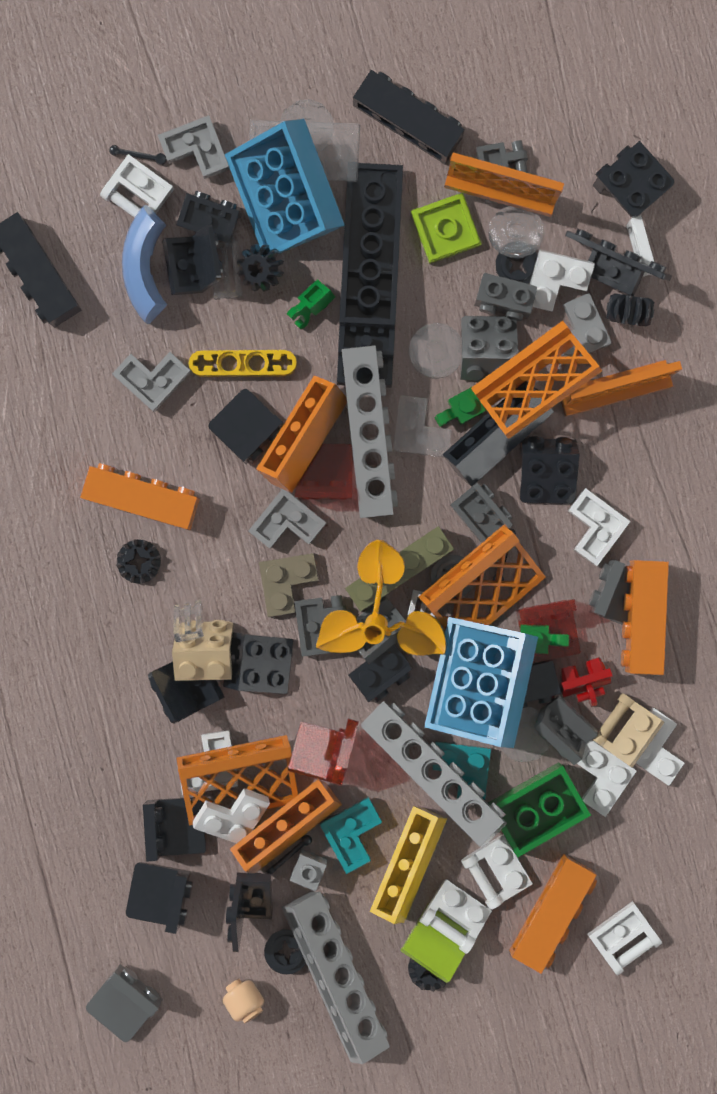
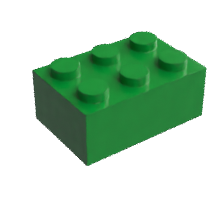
[488,762,591,858]

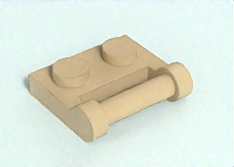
[592,693,665,768]

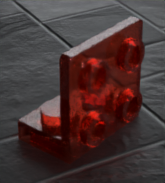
[295,444,353,500]
[516,599,581,663]
[288,719,359,786]

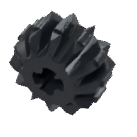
[236,244,284,292]
[606,293,655,327]

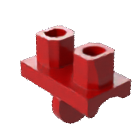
[561,657,613,707]

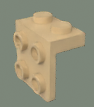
[172,620,233,681]

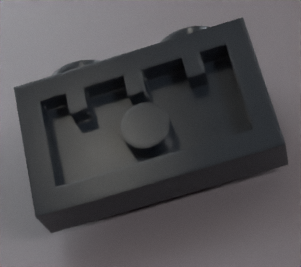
[176,191,242,244]
[348,644,413,703]

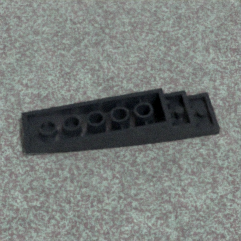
[337,162,403,388]

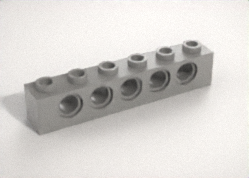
[342,345,398,518]
[360,701,507,848]
[282,892,390,1064]

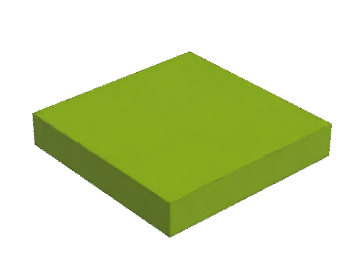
[411,193,481,264]
[400,903,468,983]

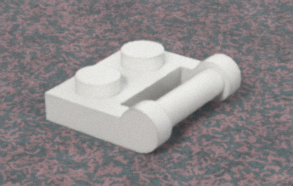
[100,154,174,218]
[461,834,533,910]
[419,879,492,954]
[588,901,662,976]

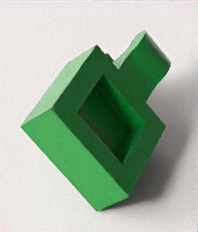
[287,279,335,330]
[434,387,486,427]
[520,624,569,654]

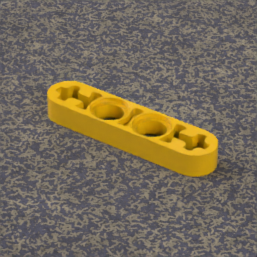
[189,350,297,377]

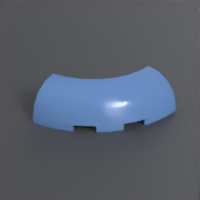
[122,205,168,324]

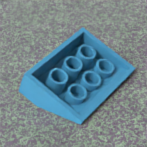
[225,119,345,254]
[424,617,538,748]

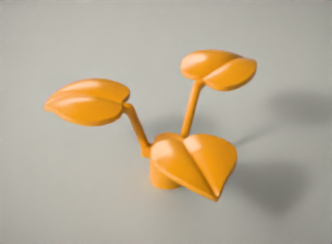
[316,539,446,656]

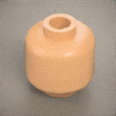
[223,979,264,1024]

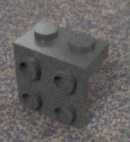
[460,316,518,381]
[589,560,629,625]
[86,964,163,1042]

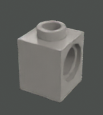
[290,849,327,891]

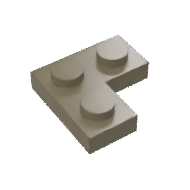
[259,553,318,617]

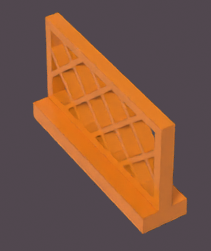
[444,152,564,217]
[471,321,602,439]
[558,360,682,417]
[418,525,546,630]
[176,735,298,826]

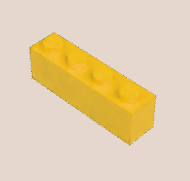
[370,806,447,924]

